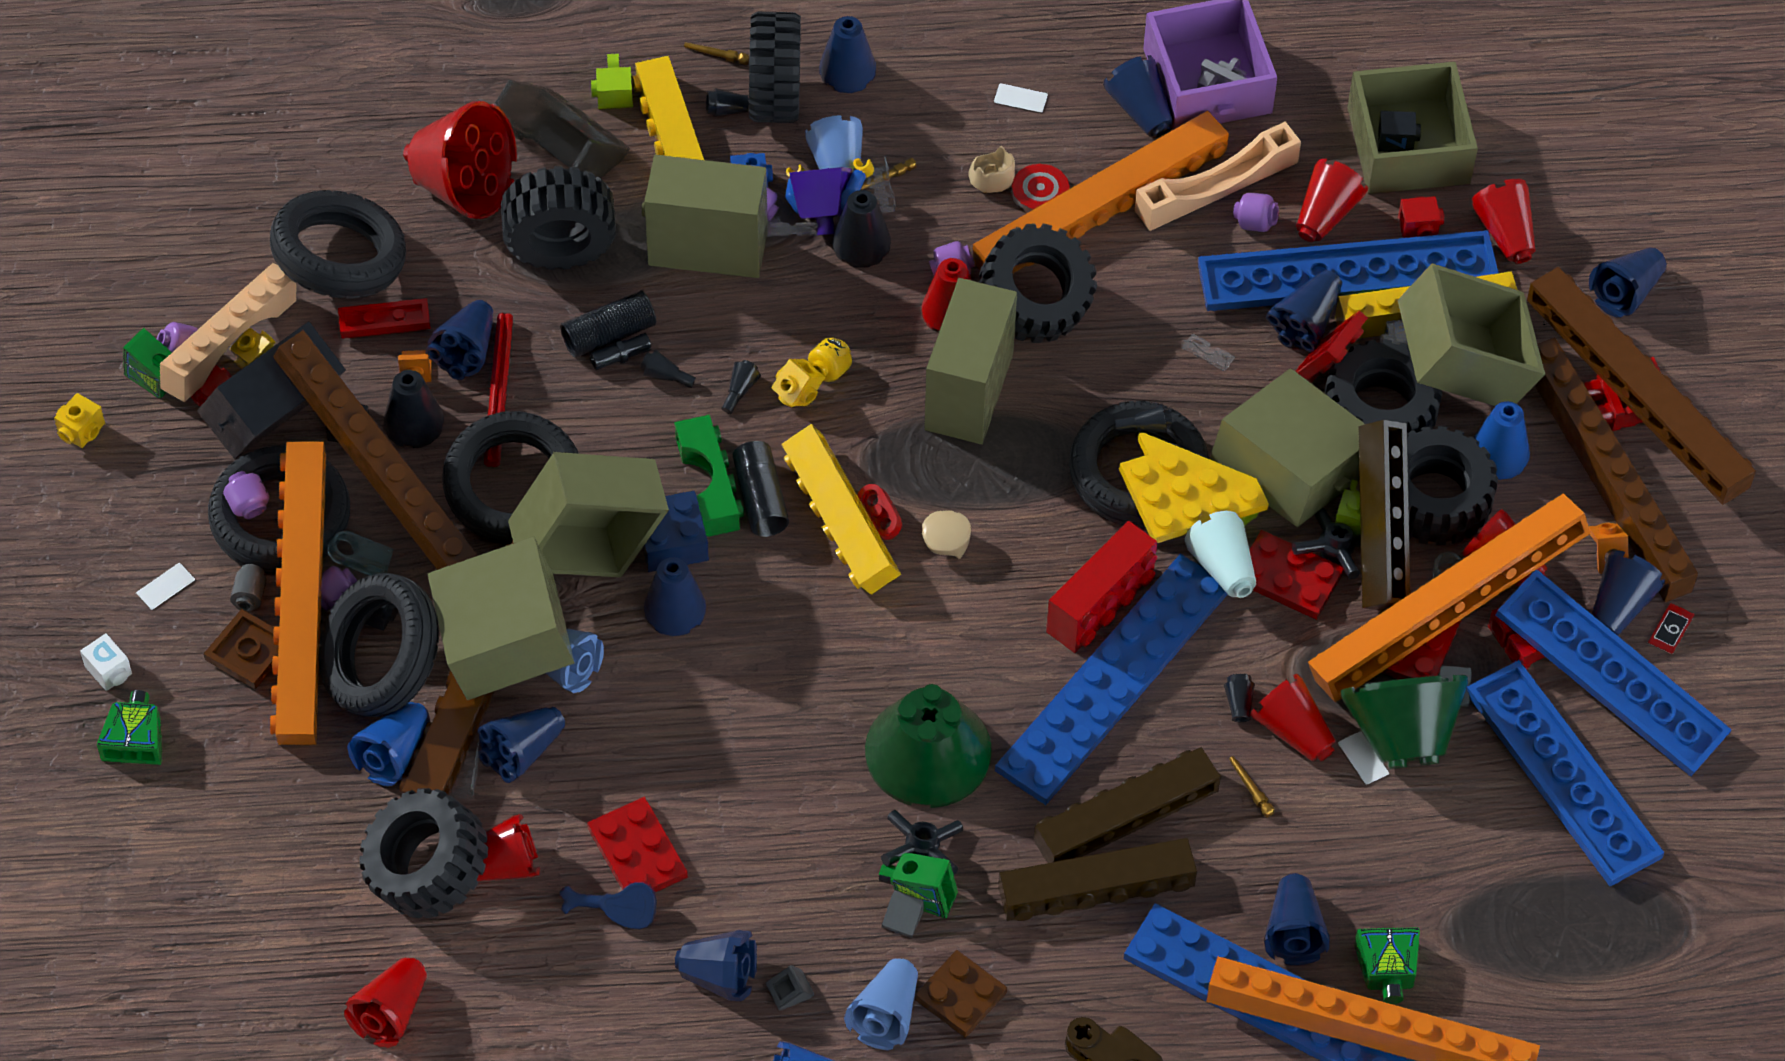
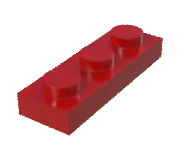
[338,298,431,339]

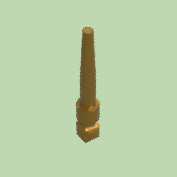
[684,42,749,65]
[861,158,916,190]
[1229,756,1275,818]

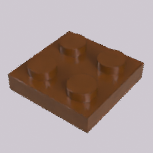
[204,609,279,689]
[915,950,1007,1038]

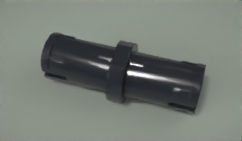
[590,333,651,370]

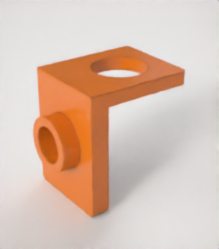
[398,350,432,382]
[1589,523,1629,574]

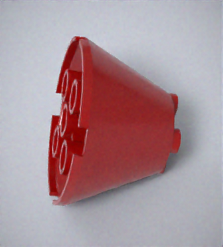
[403,101,517,219]

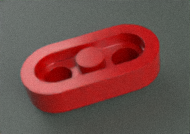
[857,484,902,540]

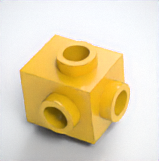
[229,328,276,369]
[771,359,825,407]
[54,393,105,448]

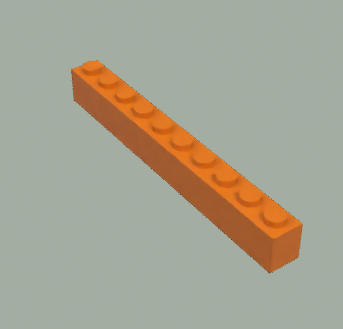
[972,111,1229,274]
[270,442,326,745]
[1308,493,1591,703]
[1206,956,1540,1061]

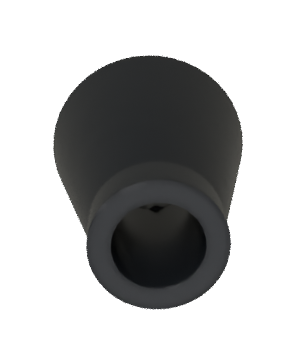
[706,88,749,117]
[1224,674,1255,723]

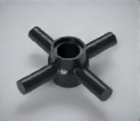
[881,810,963,875]

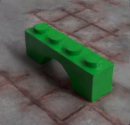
[674,415,744,537]

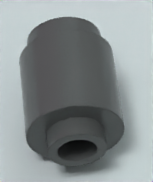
[230,564,267,612]

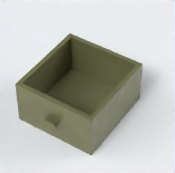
[1347,62,1478,194]
[642,155,768,278]
[1398,263,1545,406]
[925,278,1017,445]
[1210,368,1365,528]
[508,452,669,577]
[427,537,575,700]

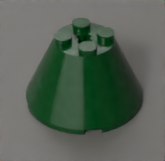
[1341,675,1468,769]
[865,684,992,808]

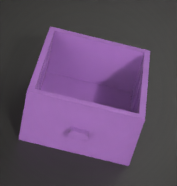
[1143,0,1277,130]

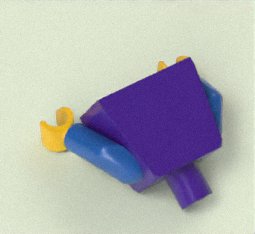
[785,158,874,236]

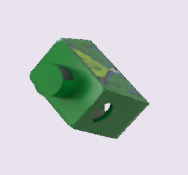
[123,328,172,398]
[97,690,162,765]
[879,853,958,919]
[1354,927,1420,1004]

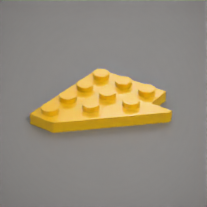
[1119,433,1269,543]

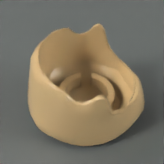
[968,146,1015,193]
[922,510,971,559]

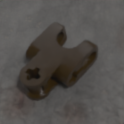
[1065,1017,1163,1061]

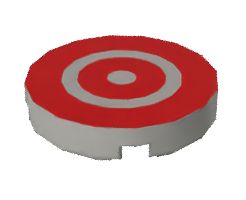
[1011,163,1070,213]

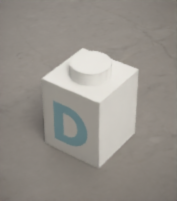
[80,633,132,691]

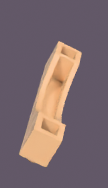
[1135,121,1301,231]
[160,263,296,402]

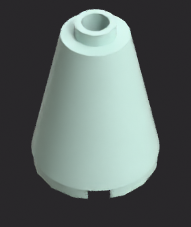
[1184,511,1256,598]

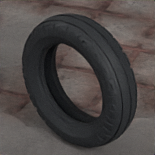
[270,190,406,299]
[1069,401,1209,528]
[442,411,579,544]
[208,445,350,574]
[318,573,439,717]

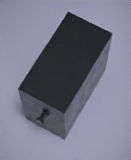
[197,321,346,459]

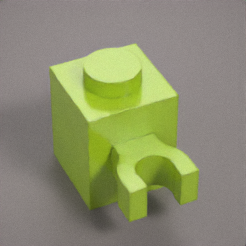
[591,54,633,109]
[1335,480,1361,535]

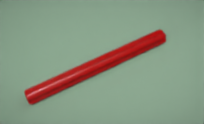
[484,313,513,467]

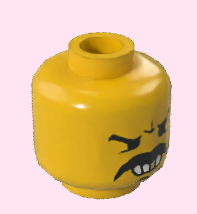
[808,338,852,382]

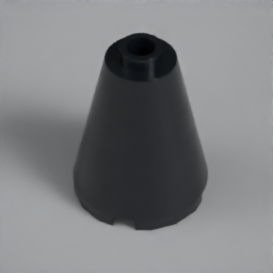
[832,190,891,268]
[383,370,444,448]

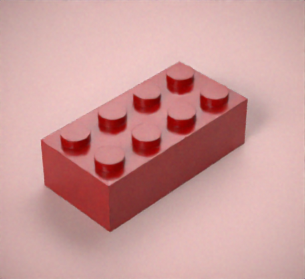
[1046,521,1157,653]

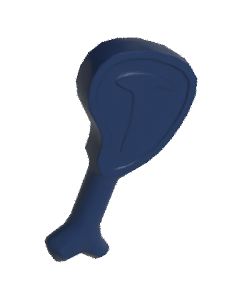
[559,882,657,929]

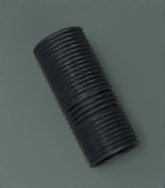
[560,290,657,358]
[732,441,789,537]

